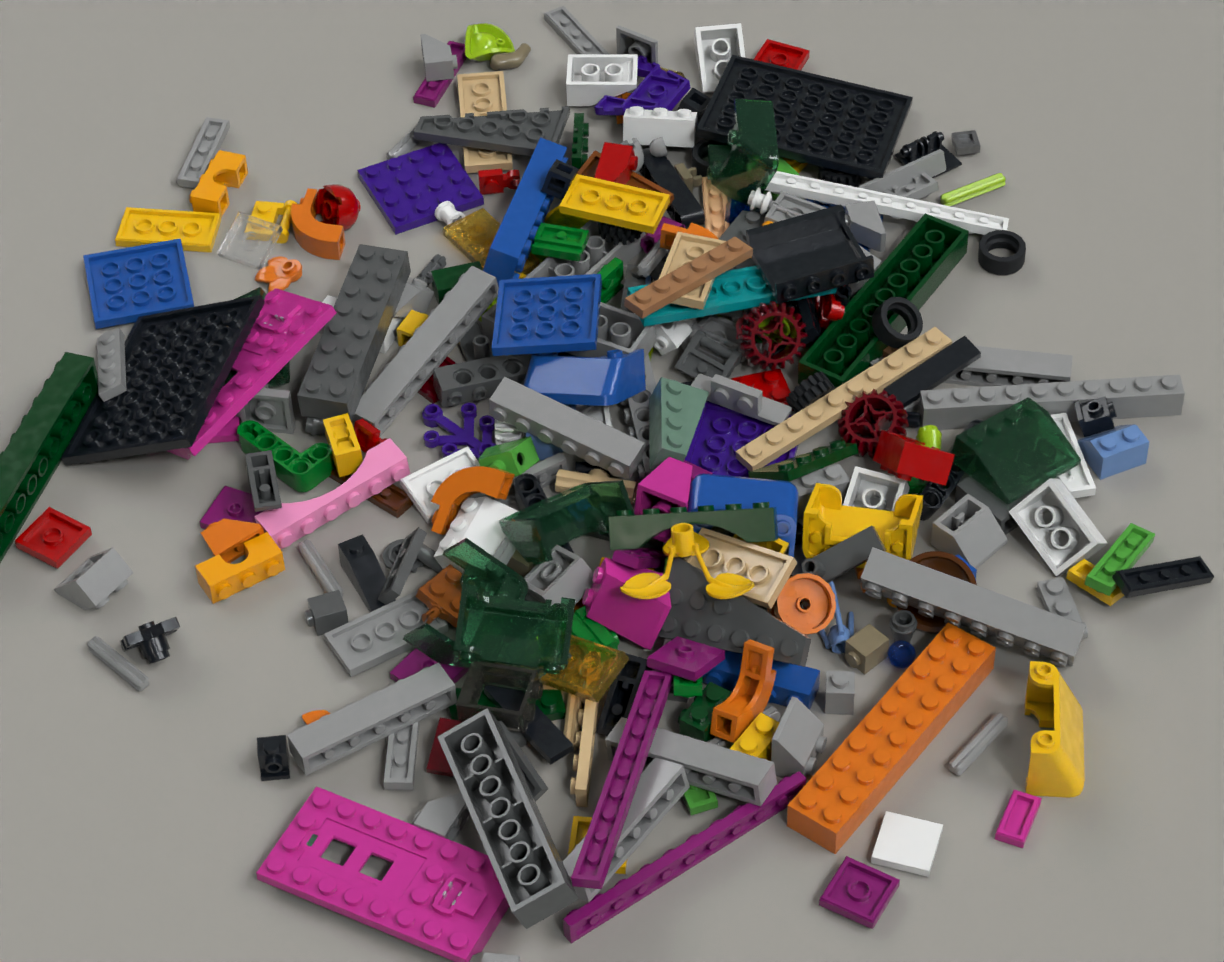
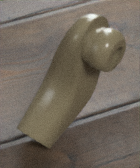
[490,43,531,71]

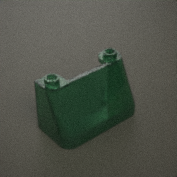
[453,584,575,674]

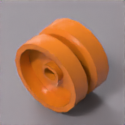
[767,573,836,635]

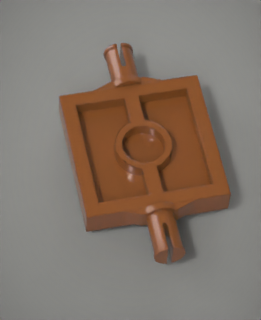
[415,564,492,629]

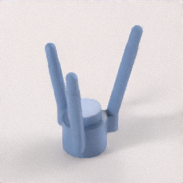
[819,581,854,654]

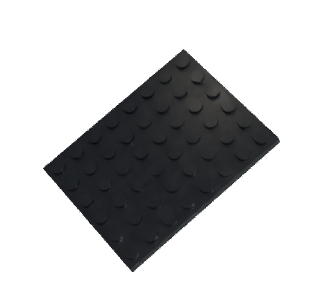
[696,55,913,180]
[61,295,265,466]

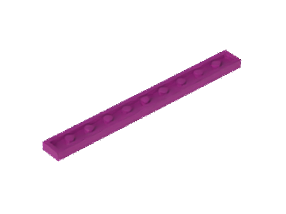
[571,671,673,889]
[563,771,806,944]

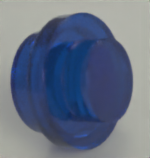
[887,640,916,669]

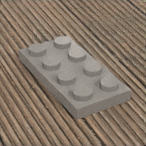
[324,590,448,677]

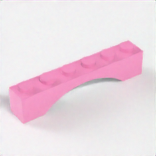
[255,438,410,550]

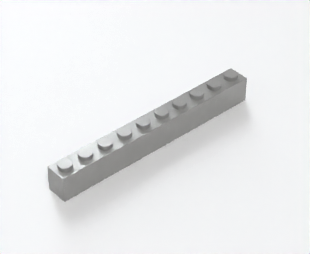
[919,375,1185,430]

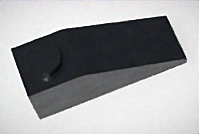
[338,534,396,612]
[595,652,652,736]

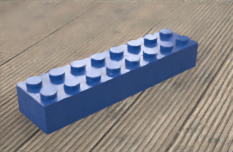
[483,137,569,287]

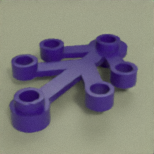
[422,403,496,461]

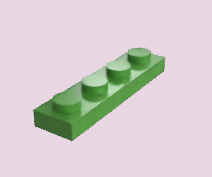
[1084,523,1155,596]

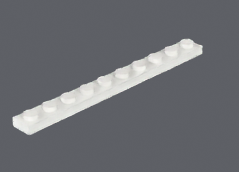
[764,169,1009,235]

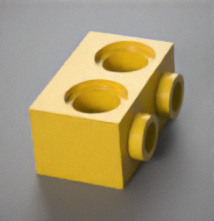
[323,413,363,477]

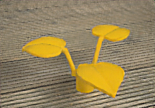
[620,523,755,599]

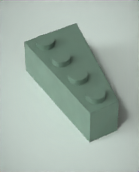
[649,377,709,471]

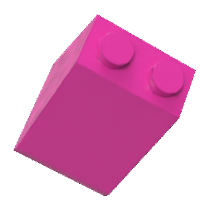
[634,457,693,543]
[582,557,672,650]

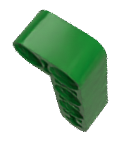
[237,420,335,492]

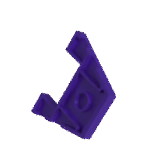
[594,55,691,115]

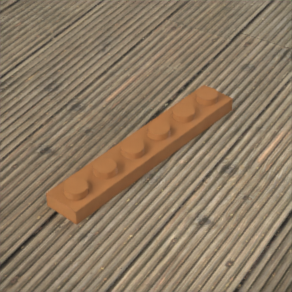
[624,237,753,319]

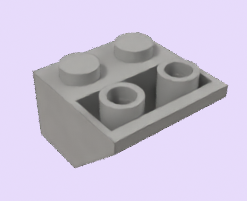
[931,494,1008,569]

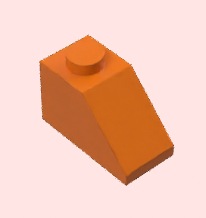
[200,518,264,563]

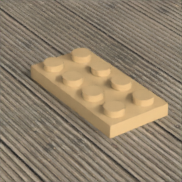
[659,232,726,310]
[684,527,797,609]

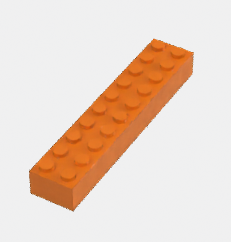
[787,622,996,854]

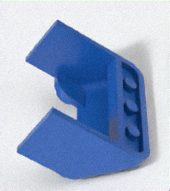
[523,349,646,406]
[683,474,799,559]

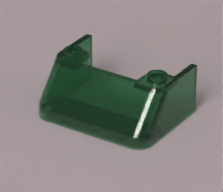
[707,99,779,208]
[499,480,635,565]
[403,538,528,670]

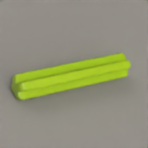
[940,173,1006,206]

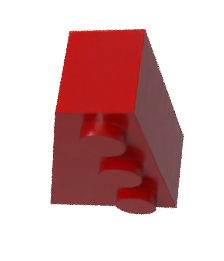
[873,430,955,486]

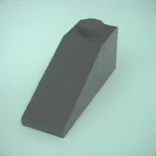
[245,450,282,512]

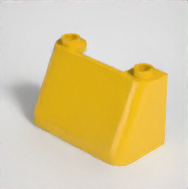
[802,483,923,568]
[1024,661,1085,798]

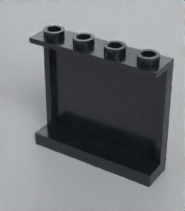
[746,204,874,304]

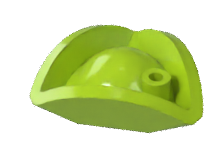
[465,23,515,61]

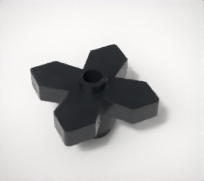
[120,617,180,664]

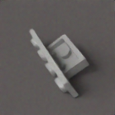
[859,149,946,200]
[690,374,792,426]

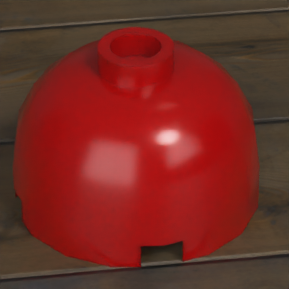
[316,184,360,231]

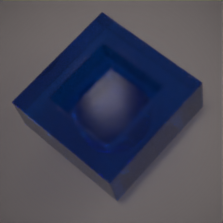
[725,199,751,224]

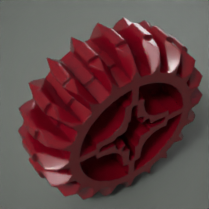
[738,301,807,371]
[837,388,909,459]

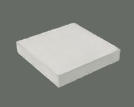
[871,811,943,877]

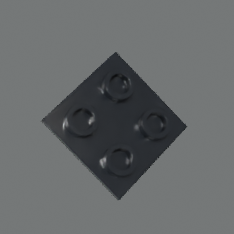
[895,131,962,178]

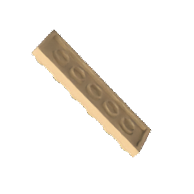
[457,71,513,173]

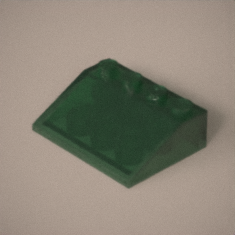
[952,397,1081,504]

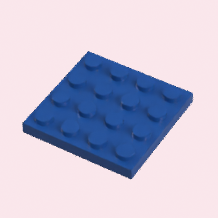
[83,238,194,329]
[491,274,602,356]

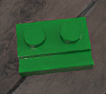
[531,223,589,262]
[597,257,624,304]

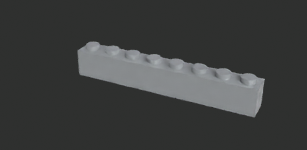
[353,266,499,437]

